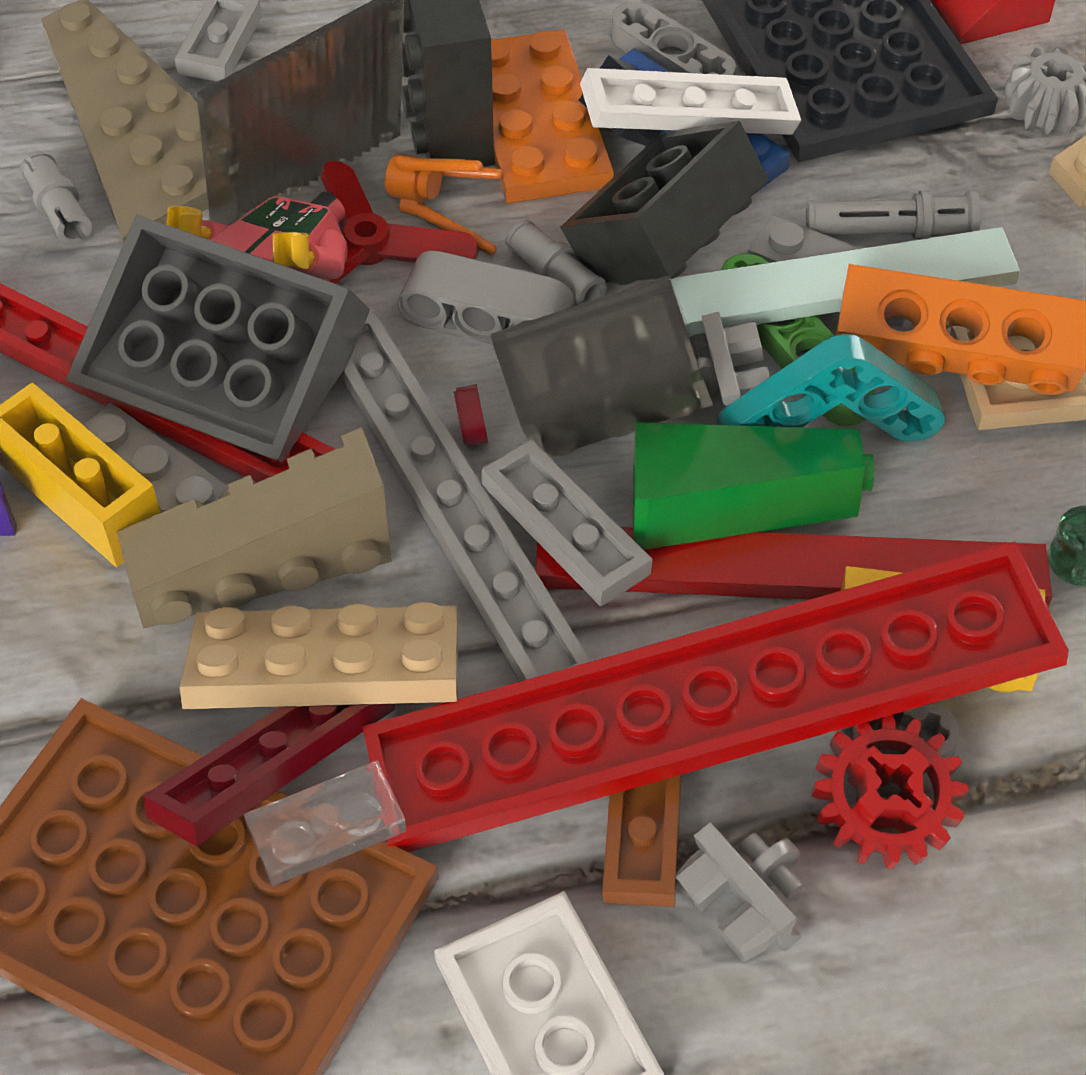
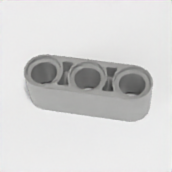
[397,251,575,355]

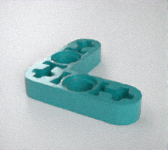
[717,334,945,442]

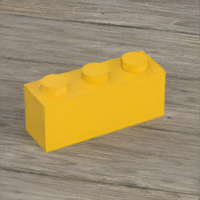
[0,382,161,568]

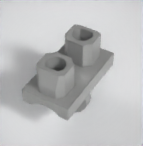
[671,312,770,409]
[675,822,804,962]

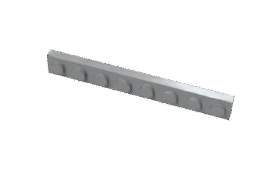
[340,311,591,681]

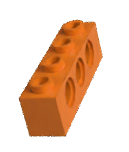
[836,264,1086,395]

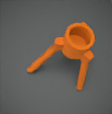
[385,153,503,255]

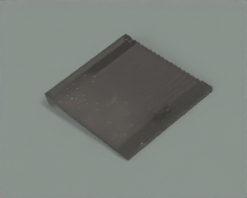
[197,0,404,225]

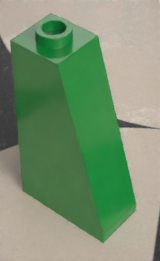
[633,422,874,549]

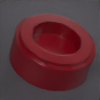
[453,384,488,447]

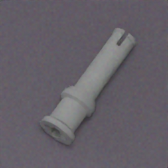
[806,189,981,240]

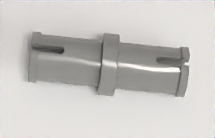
[20,151,92,245]
[505,219,607,310]

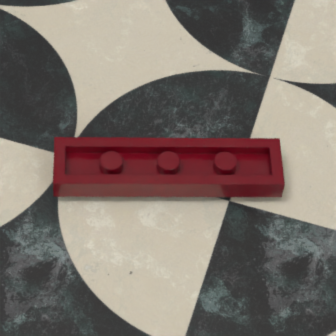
[143,704,395,847]

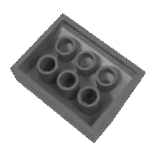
[66,214,370,463]

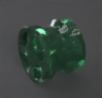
[1047,505,1086,586]

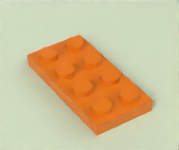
[491,29,614,204]

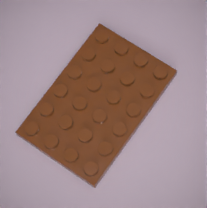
[0,698,439,1075]

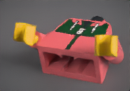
[166,192,348,281]

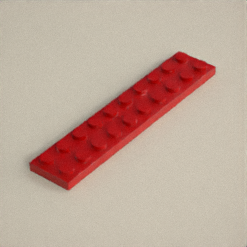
[362,542,1069,852]

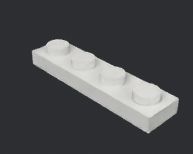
[580,68,801,135]

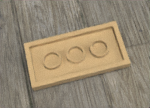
[179,602,458,709]

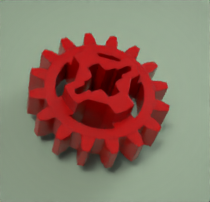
[811,715,968,869]

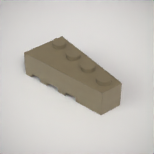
[117,427,392,629]

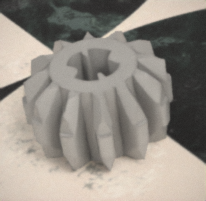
[1004,46,1086,136]

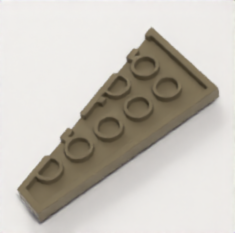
[41,0,264,244]

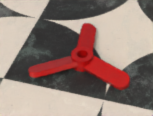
[321,161,478,284]

